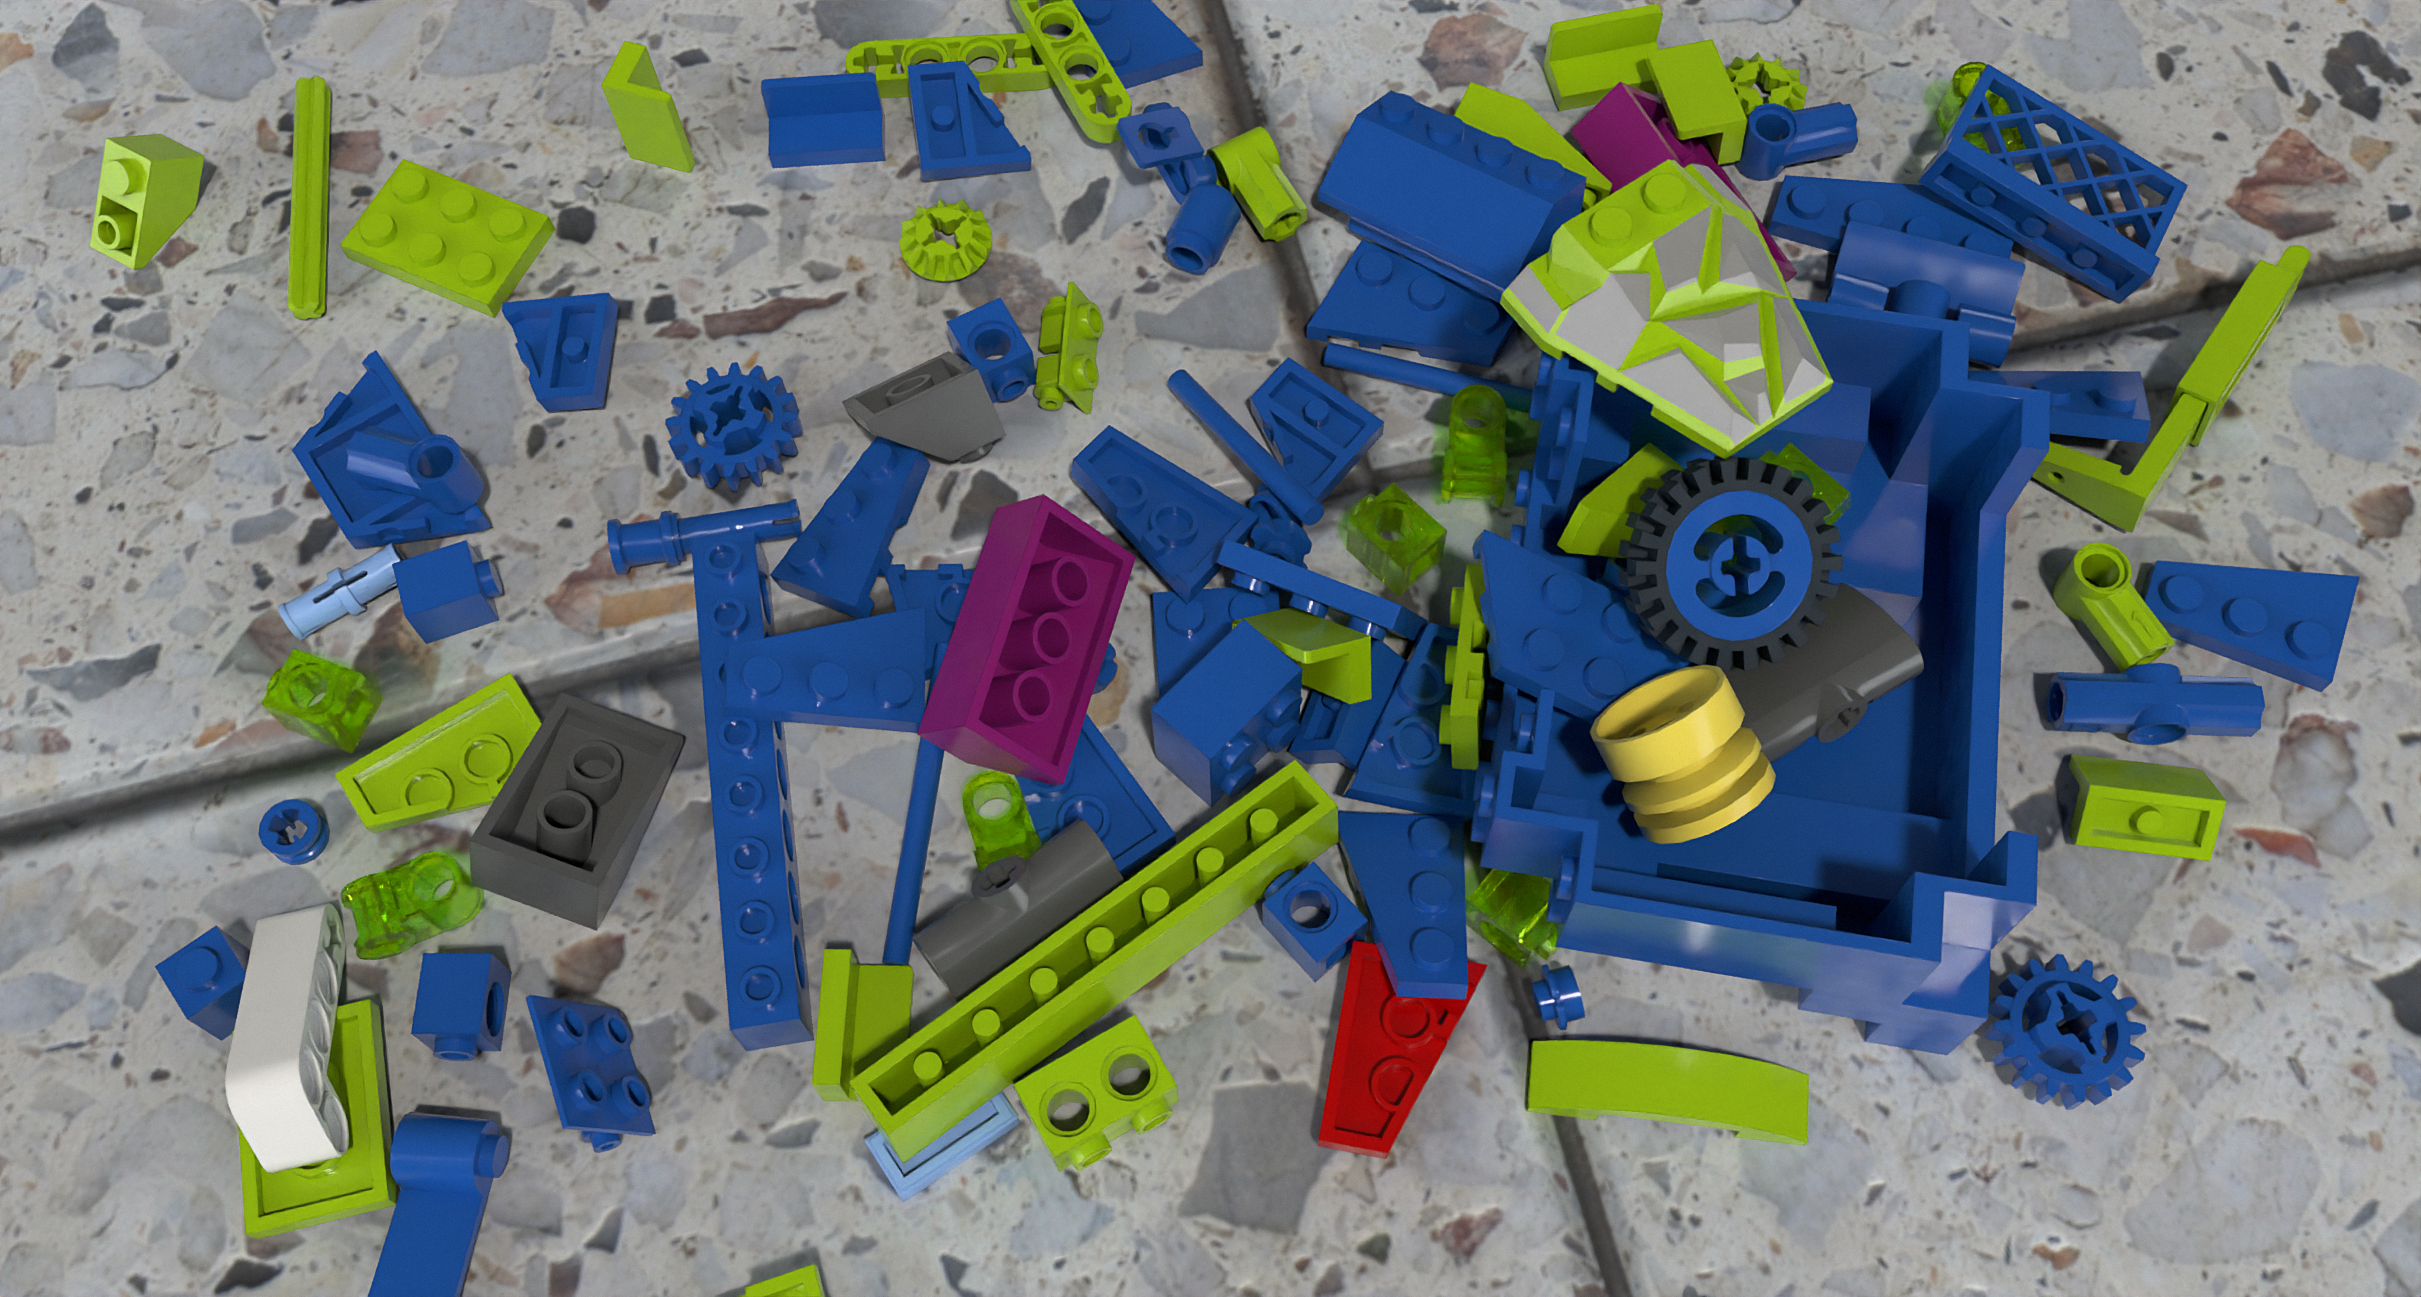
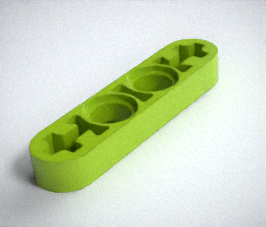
[1009,0,1132,143]
[845,33,1056,99]

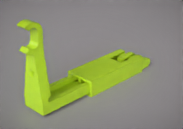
[2032,245,2311,533]

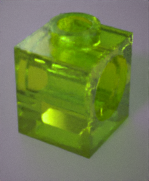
[1346,482,1447,597]
[260,648,384,754]
[1466,869,1559,971]

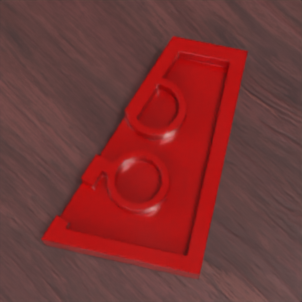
[1318,940,1488,1159]

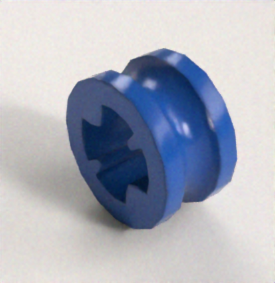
[259,799,330,865]

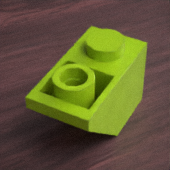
[90,134,205,270]

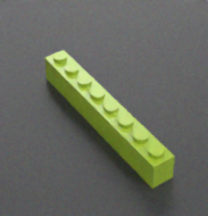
[849,760,1339,1164]

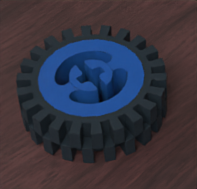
[1618,455,1843,671]

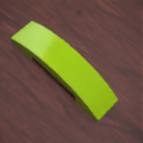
[1527,1040,1809,1146]

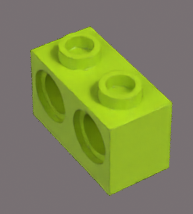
[1013,1014,1179,1172]

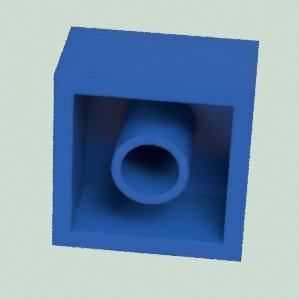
[1151,619,1302,808]

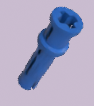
[607,499,803,575]

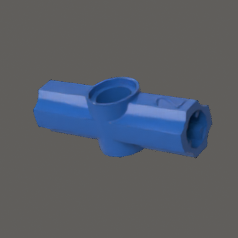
[2046,663,2265,745]

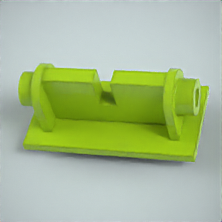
[1034,282,1103,415]

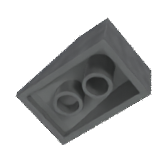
[469,692,683,931]

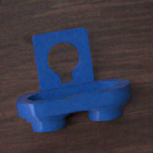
[1116,102,1217,205]

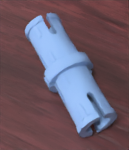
[278,543,405,640]

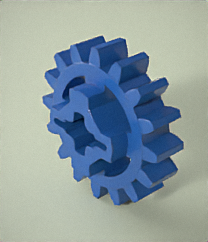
[665,362,803,491]
[1984,954,2146,1110]

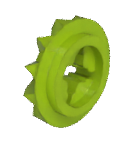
[1726,52,1808,121]
[899,197,993,282]

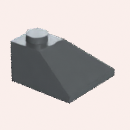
[842,351,1006,462]

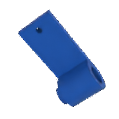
[368,1112,509,1297]

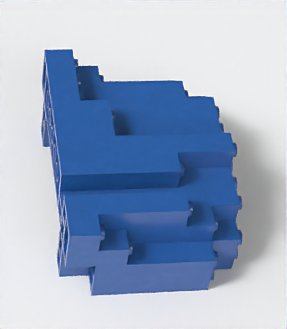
[1470,298,2051,1056]

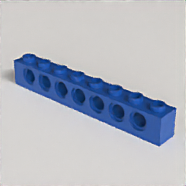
[691,530,814,1051]

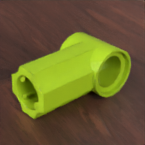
[1206,126,1308,242]
[2053,542,2175,673]

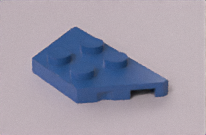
[292,350,491,549]
[1472,529,1691,724]

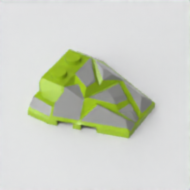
[1500,159,1833,459]

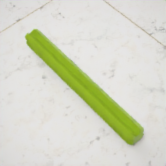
[287,75,331,320]

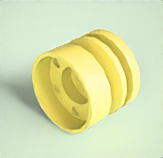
[1590,665,1776,844]

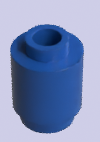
[1166,184,1241,274]

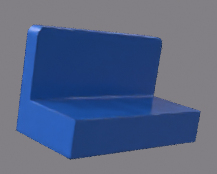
[761,72,886,169]
[1289,637,1406,772]

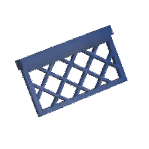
[1918,64,2188,304]

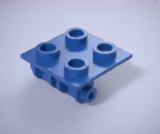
[526,995,656,1153]

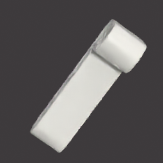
[225,903,349,1173]

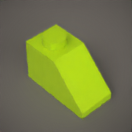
[1557,442,1685,559]

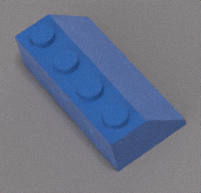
[1318,90,1587,290]

